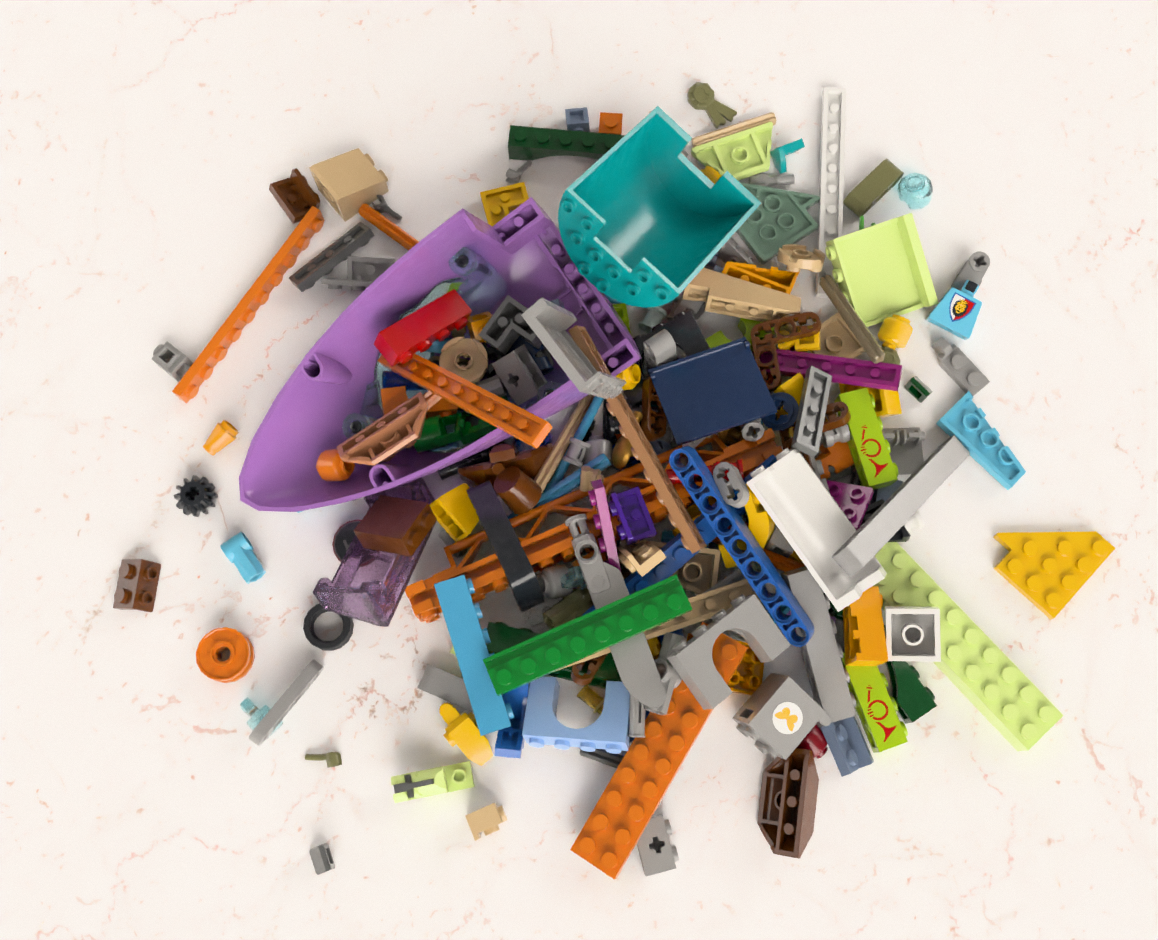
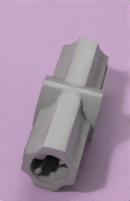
[644,632,687,715]

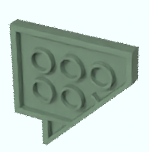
[736,182,820,265]

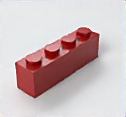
[374,289,472,367]

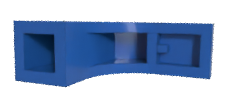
[494,683,530,759]

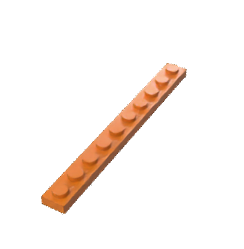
[172,206,325,404]
[377,353,553,449]

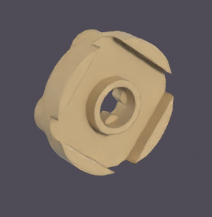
[777,244,825,273]
[439,337,488,384]

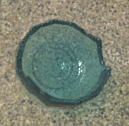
[897,172,933,209]

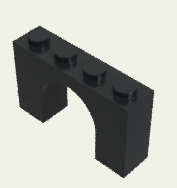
[623,311,710,408]

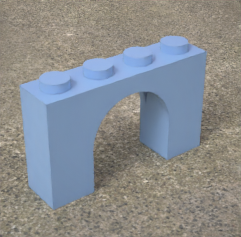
[522,676,630,754]

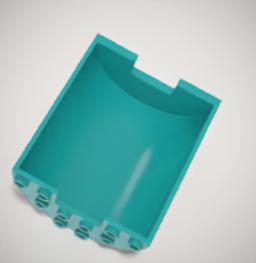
[558,106,761,307]

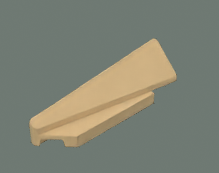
[682,268,801,322]

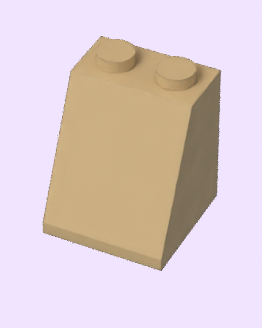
[309,148,389,222]

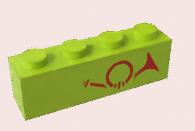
[834,387,899,490]
[841,653,908,753]

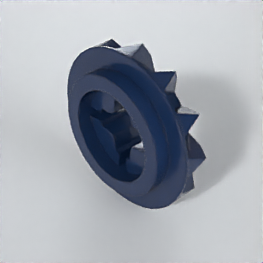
[761,392,799,431]

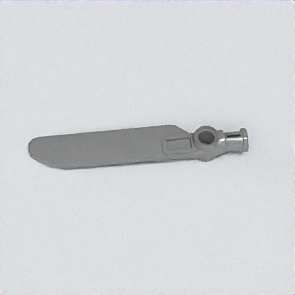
[564,514,667,708]

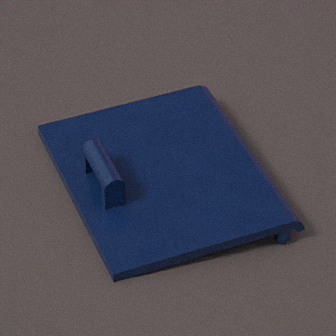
[648,337,777,446]

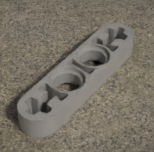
[248,659,324,746]

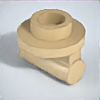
[579,466,604,492]

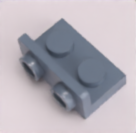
[821,716,874,777]

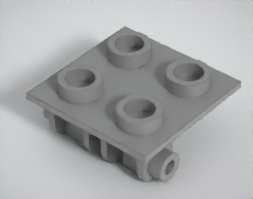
[882,427,925,475]

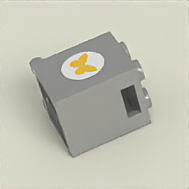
[732,672,831,760]

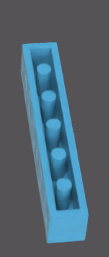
[434,575,514,736]

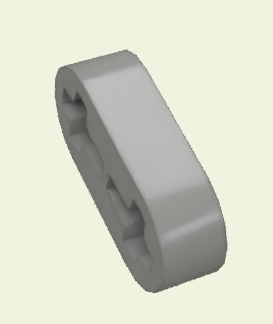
[713,462,750,508]

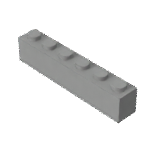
[780,566,856,723]

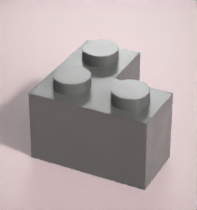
[479,295,543,356]

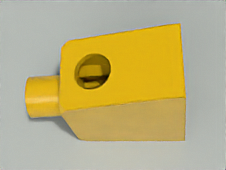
[429,483,479,542]

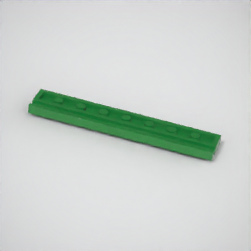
[483,574,692,696]

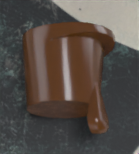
[491,462,542,515]

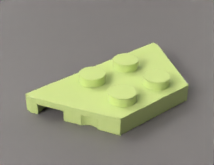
[691,122,773,181]

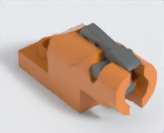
[815,442,854,481]

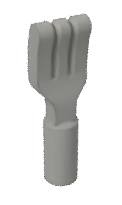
[749,174,795,187]

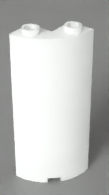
[747,448,887,612]

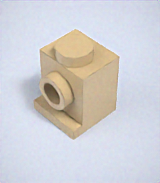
[465,802,508,841]

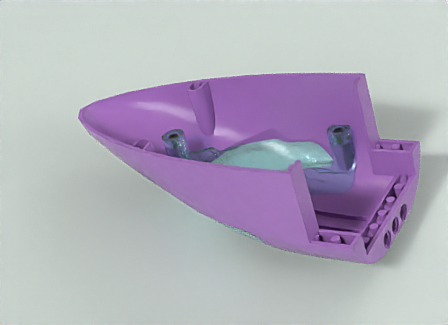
[239,197,641,512]

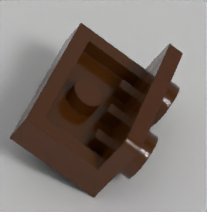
[269,168,321,224]
[113,559,161,612]

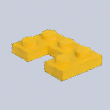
[480,182,529,226]

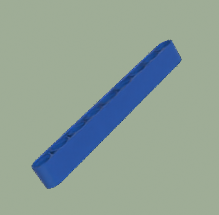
[669,446,814,647]

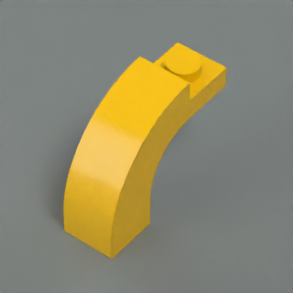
[718,483,775,568]

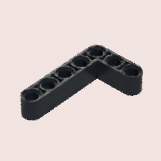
[466,480,545,612]

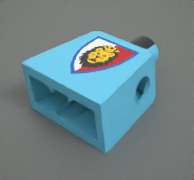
[925,280,982,340]

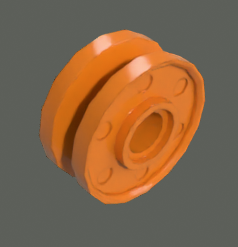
[196,627,255,683]

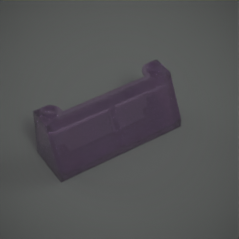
[312,477,437,627]

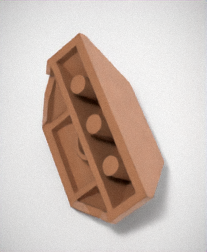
[337,392,428,466]

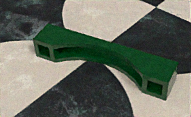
[508,125,625,161]
[824,593,937,724]

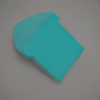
[770,138,805,174]

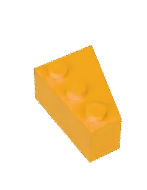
[722,261,799,294]
[843,586,888,666]

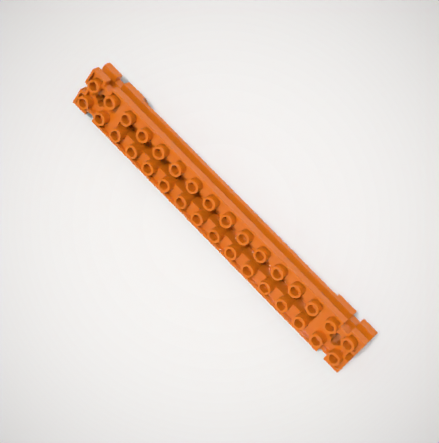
[404,428,783,623]

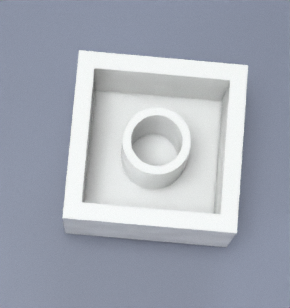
[885,606,941,662]

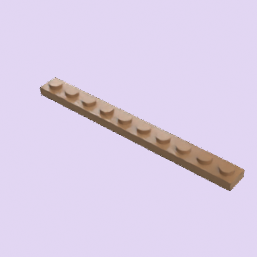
[568,325,707,554]

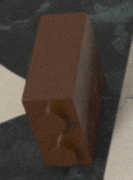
[354,495,437,557]

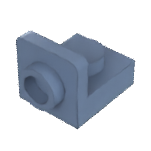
[565,107,590,132]

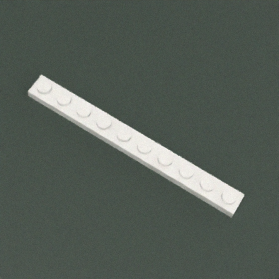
[816,87,846,298]

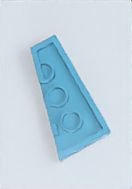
[936,391,1026,490]

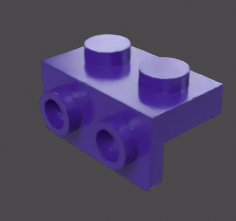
[607,486,657,545]

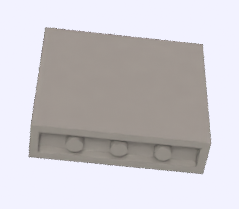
[521,297,626,399]

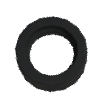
[303,602,354,651]

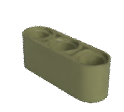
[843,158,904,218]

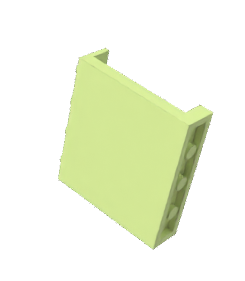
[825,213,939,327]

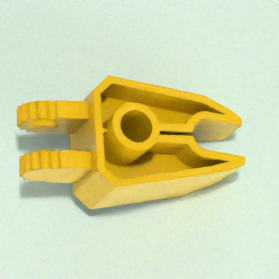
[439,702,493,766]

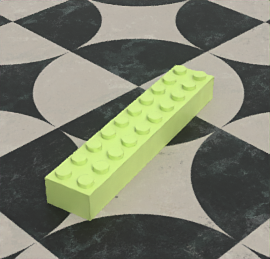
[873,542,1064,751]

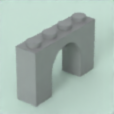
[667,594,791,710]

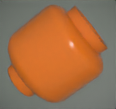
[316,449,355,482]

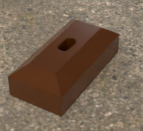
[489,439,519,463]

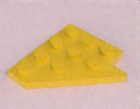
[993,531,1115,620]

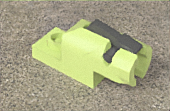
[391,761,475,803]

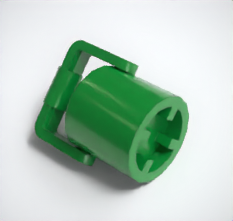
[414,413,465,453]

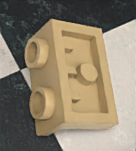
[617,541,666,577]

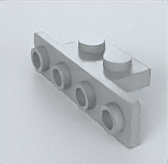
[321,256,396,291]

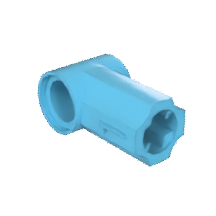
[220,531,266,584]

